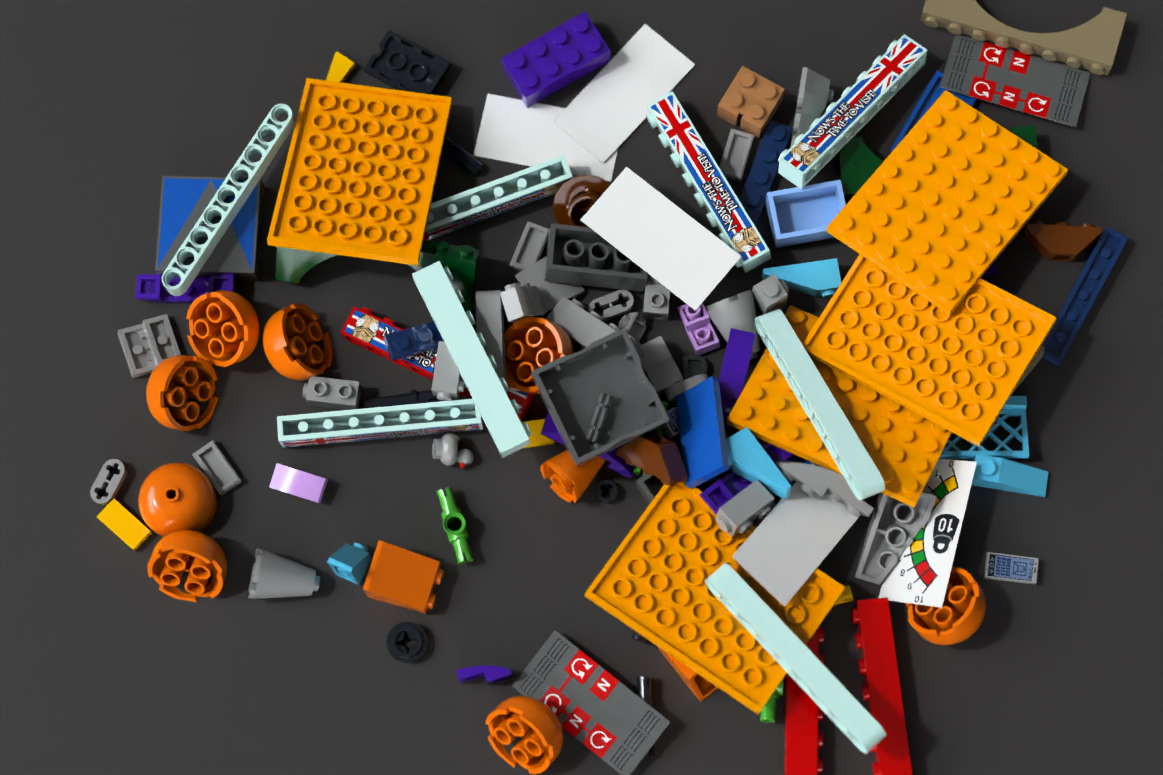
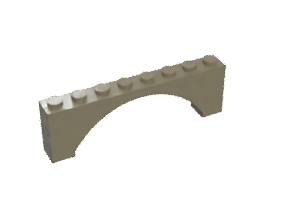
[920,0,1127,75]

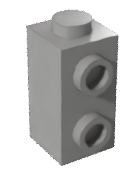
[643,274,670,321]
[752,274,789,316]
[431,341,465,401]
[303,376,362,410]
[715,480,774,538]

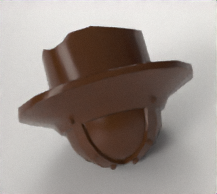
[553,174,611,227]

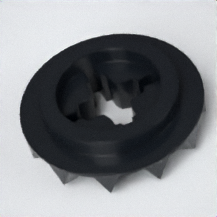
[386,622,428,663]

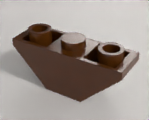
[1023,221,1102,262]
[616,433,688,486]

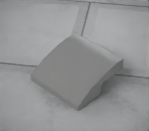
[515,256,585,317]
[117,314,181,378]

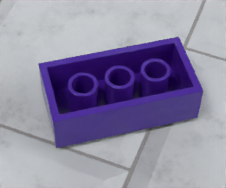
[501,11,610,108]

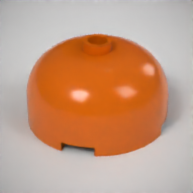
[186,290,260,367]
[263,303,333,381]
[505,317,574,394]
[146,355,219,432]
[138,462,217,537]
[147,530,227,602]
[906,567,986,645]
[485,696,563,774]

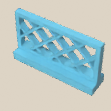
[939,396,1029,459]

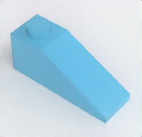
[762,258,841,299]
[726,427,791,500]
[972,454,1048,497]
[327,542,372,585]

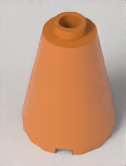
[540,450,606,503]

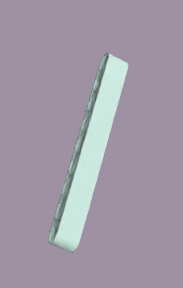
[162,104,295,296]
[755,309,885,500]
[705,563,886,754]

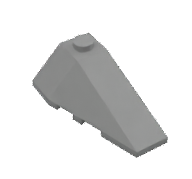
[790,67,834,148]
[855,490,937,585]

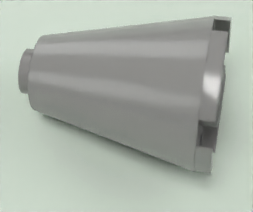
[705,290,761,360]
[248,548,320,599]

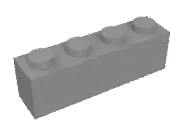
[545,296,645,360]

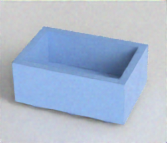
[765,180,846,248]

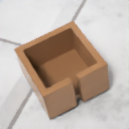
[717,66,785,139]

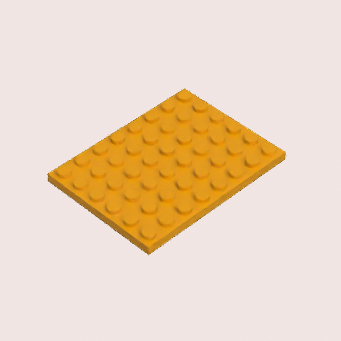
[267,78,452,266]
[826,90,1068,315]
[802,254,1057,447]
[726,305,952,508]
[584,482,845,715]

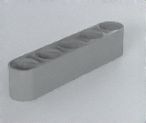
[476,290,507,394]

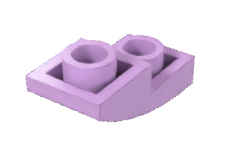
[677,303,720,355]
[269,463,328,503]

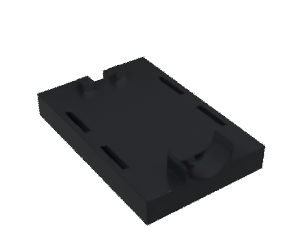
[364,30,452,95]

